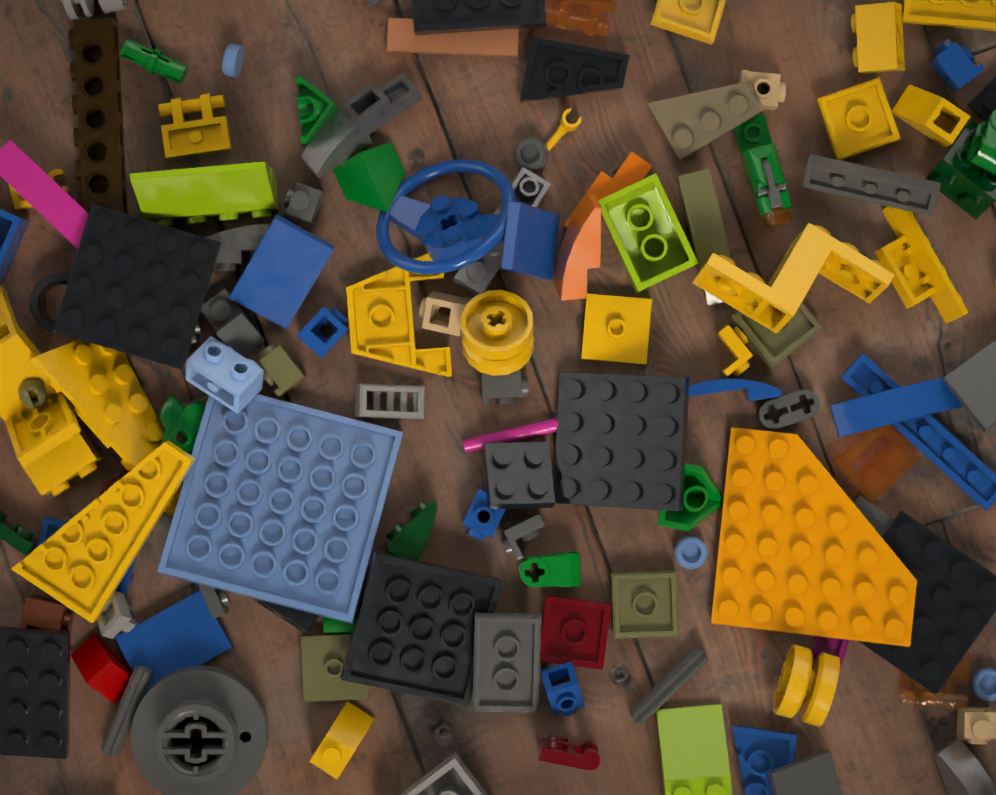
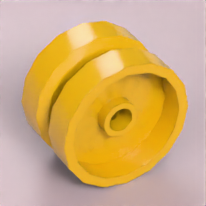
[460,290,534,376]
[773,644,840,727]

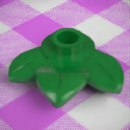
[159,395,206,453]

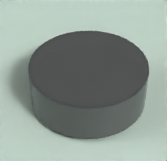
[514,137,549,170]

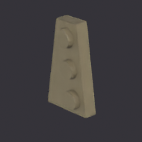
[648,81,765,160]

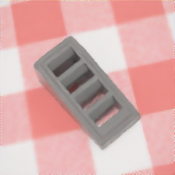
[355,384,425,419]

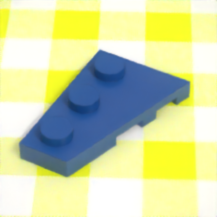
[731,724,798,795]

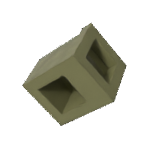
[257,344,307,397]

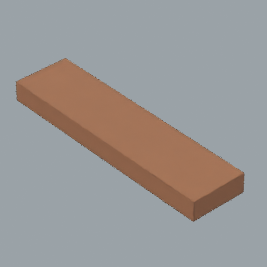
[387,18,519,57]

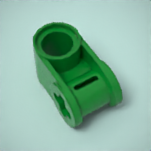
[967,110,996,175]
[518,551,582,588]

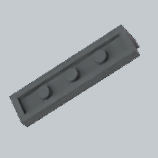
[802,154,941,216]

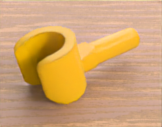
[546,108,582,151]

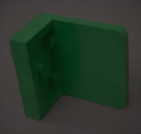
[925,122,996,220]

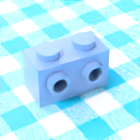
[185,336,264,414]

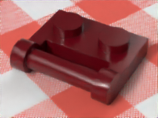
[538,735,600,770]

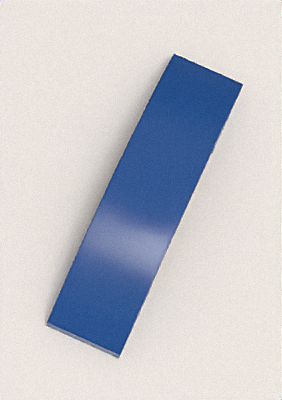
[830,377,963,438]
[689,379,782,401]

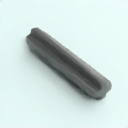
[629,647,709,725]
[101,665,153,757]

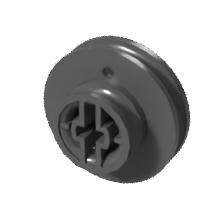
[131,665,269,795]

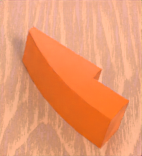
[563,151,653,230]
[555,193,602,301]

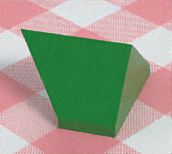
[296,77,338,147]
[333,142,406,212]
[657,463,724,532]

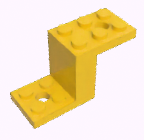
[692,223,895,334]
[0,285,81,467]

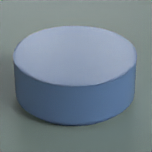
[222,43,244,78]
[674,536,708,569]
[970,667,996,701]

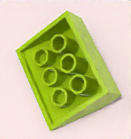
[130,161,279,227]

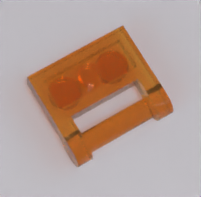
[831,425,920,504]

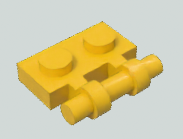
[158,93,232,159]

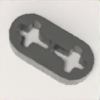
[757,389,820,429]

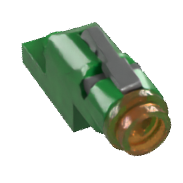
[733,114,793,228]

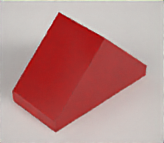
[71,633,132,704]

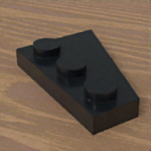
[520,36,629,103]

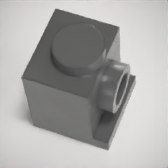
[283,182,325,225]
[482,370,529,405]

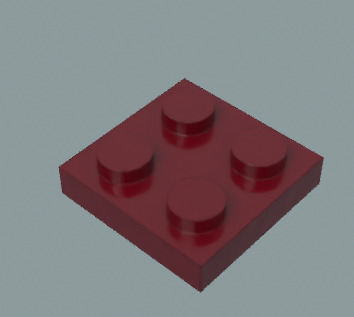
[540,595,612,670]

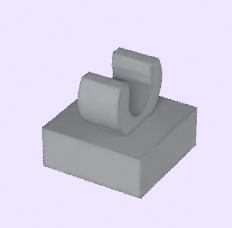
[97,591,138,639]

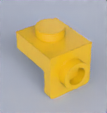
[716,325,753,377]

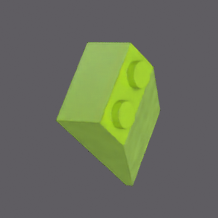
[598,173,699,293]
[656,704,732,795]

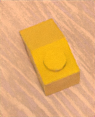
[309,701,375,779]

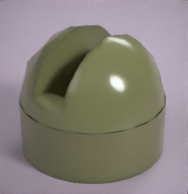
[18,379,47,408]

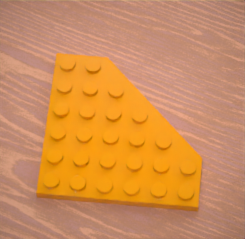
[711,427,917,647]

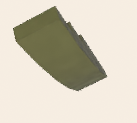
[676,168,731,307]

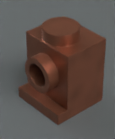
[19,594,74,631]

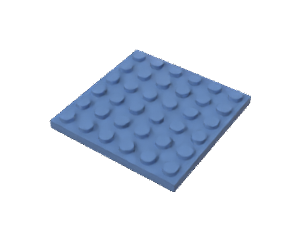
[157,394,403,624]

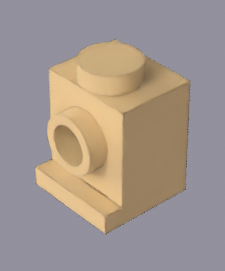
[738,70,786,110]
[419,291,472,337]
[956,707,996,745]

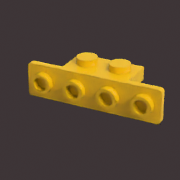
[875,207,968,323]

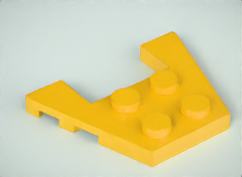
[346,253,452,377]

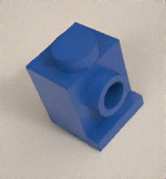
[929,39,985,93]
[297,307,349,359]
[462,488,506,541]
[540,661,585,716]

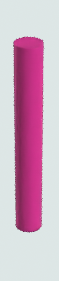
[462,418,559,453]

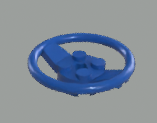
[376,159,516,274]

